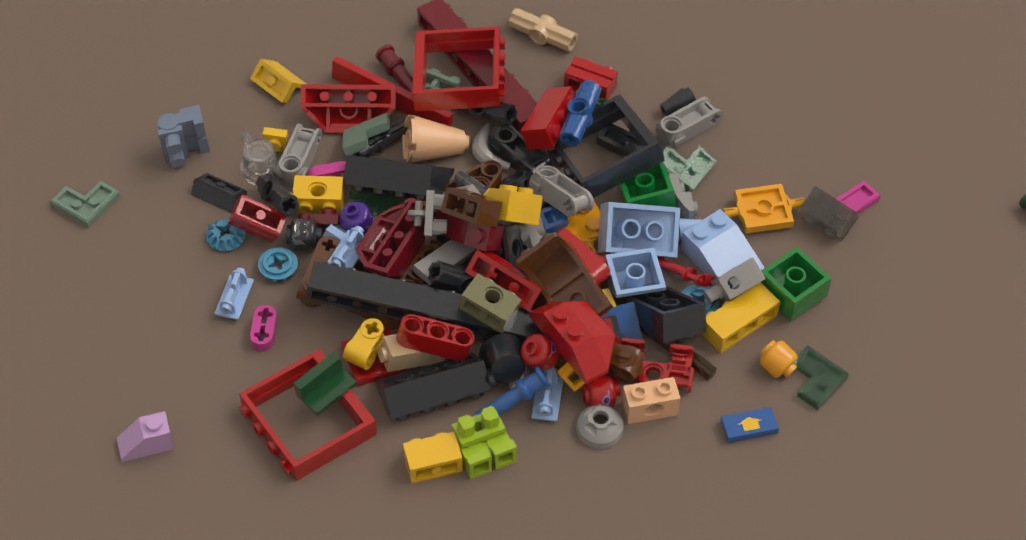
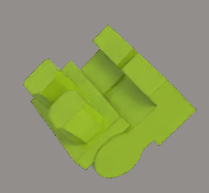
[451,406,517,479]

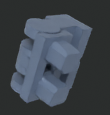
[158,105,210,168]

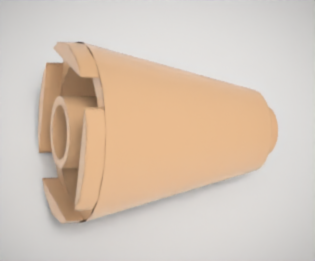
[402,115,469,163]

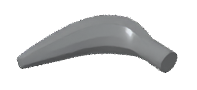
[472,123,511,172]

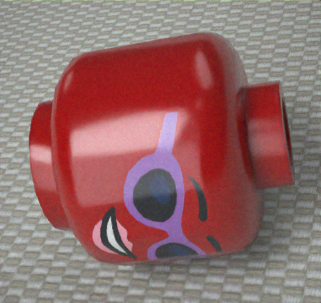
[521,334,559,371]
[581,374,621,407]

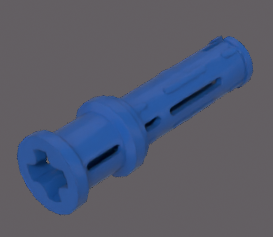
[475,366,551,415]

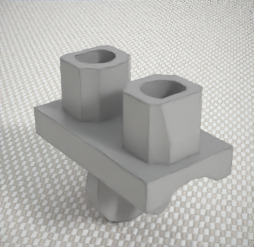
[407,190,447,238]

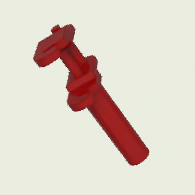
[657,256,715,287]

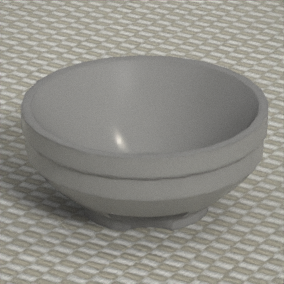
[576,405,624,449]

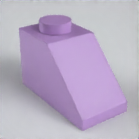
[116,411,174,462]

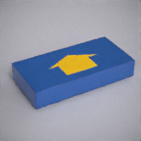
[720,407,779,443]

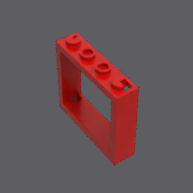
[412,26,506,111]
[239,349,377,481]

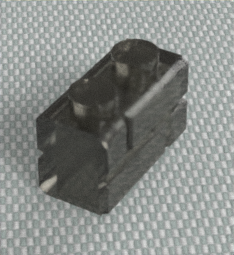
[799,187,858,241]

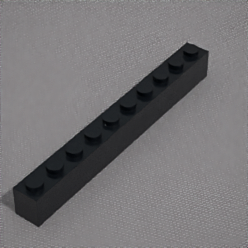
[306,261,545,345]

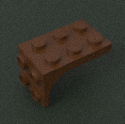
[515,232,613,317]

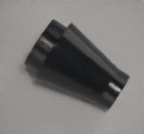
[660,87,696,116]

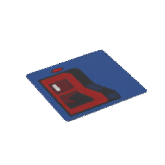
[600,302,643,344]

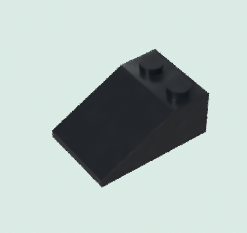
[621,286,706,344]

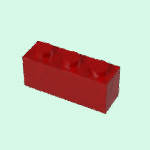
[520,86,575,150]

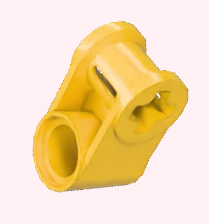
[343,318,385,370]

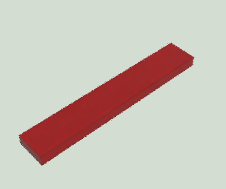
[332,56,453,127]

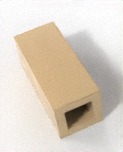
[378,334,446,372]

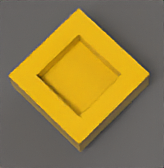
[262,127,289,152]

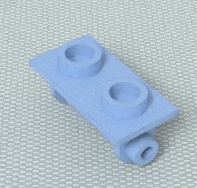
[328,226,364,268]
[214,268,254,320]
[531,367,563,422]

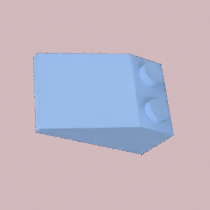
[598,202,680,257]
[681,209,765,289]

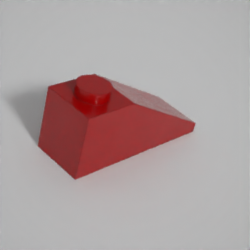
[465,249,542,311]

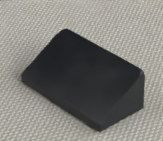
[191,173,247,212]

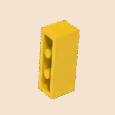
[702,282,780,353]

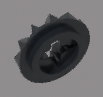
[498,170,533,192]

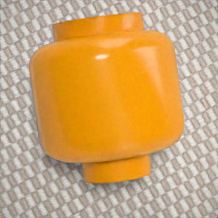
[759,340,798,378]

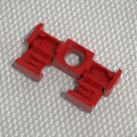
[612,337,694,393]

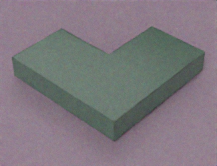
[343,113,390,156]
[50,181,120,228]

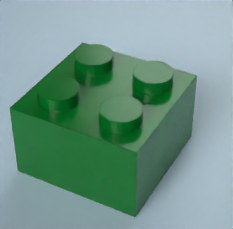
[617,162,676,207]
[761,247,832,321]

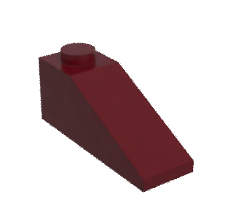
[436,210,505,251]

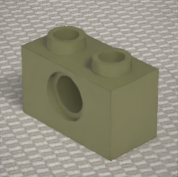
[458,274,522,333]

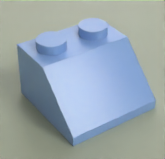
[605,248,666,298]

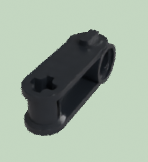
[489,124,554,174]

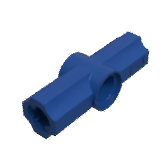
[559,80,601,147]

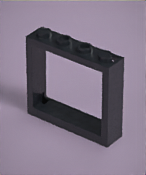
[547,94,665,198]

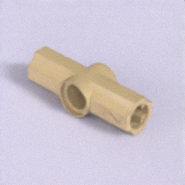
[508,8,578,52]

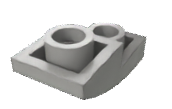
[669,173,698,219]

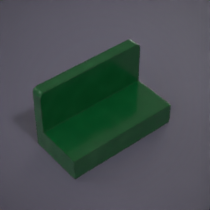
[294,352,356,415]

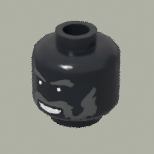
[286,219,322,251]

